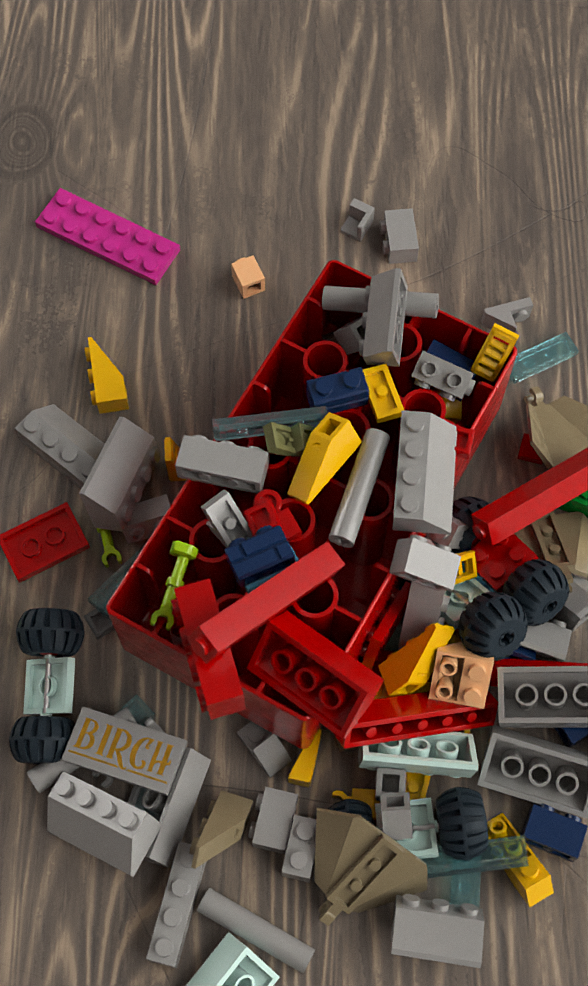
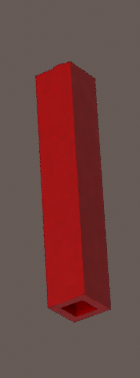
[471,447,588,546]
[187,541,346,664]

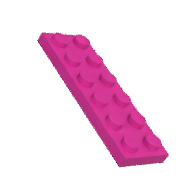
[35,188,180,285]

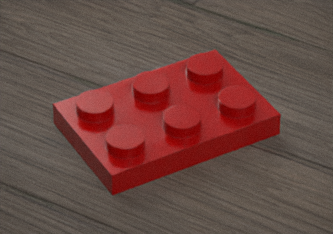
[0,502,90,583]
[360,581,411,670]

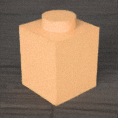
[231,256,265,299]

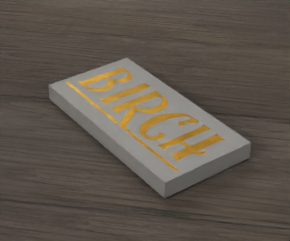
[61,707,188,796]

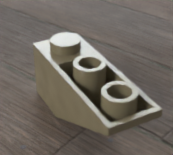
[189,790,253,869]

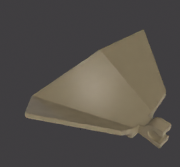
[523,387,588,469]
[514,511,588,593]
[314,808,427,926]

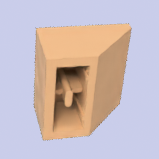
[428,641,494,709]

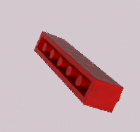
[333,691,498,749]

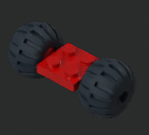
[452,496,569,626]

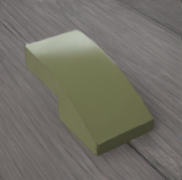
[263,422,316,456]

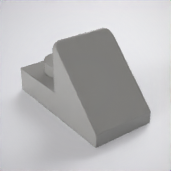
[481,297,533,333]
[201,490,253,548]
[237,721,292,778]

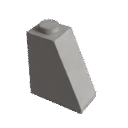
[554,574,588,632]

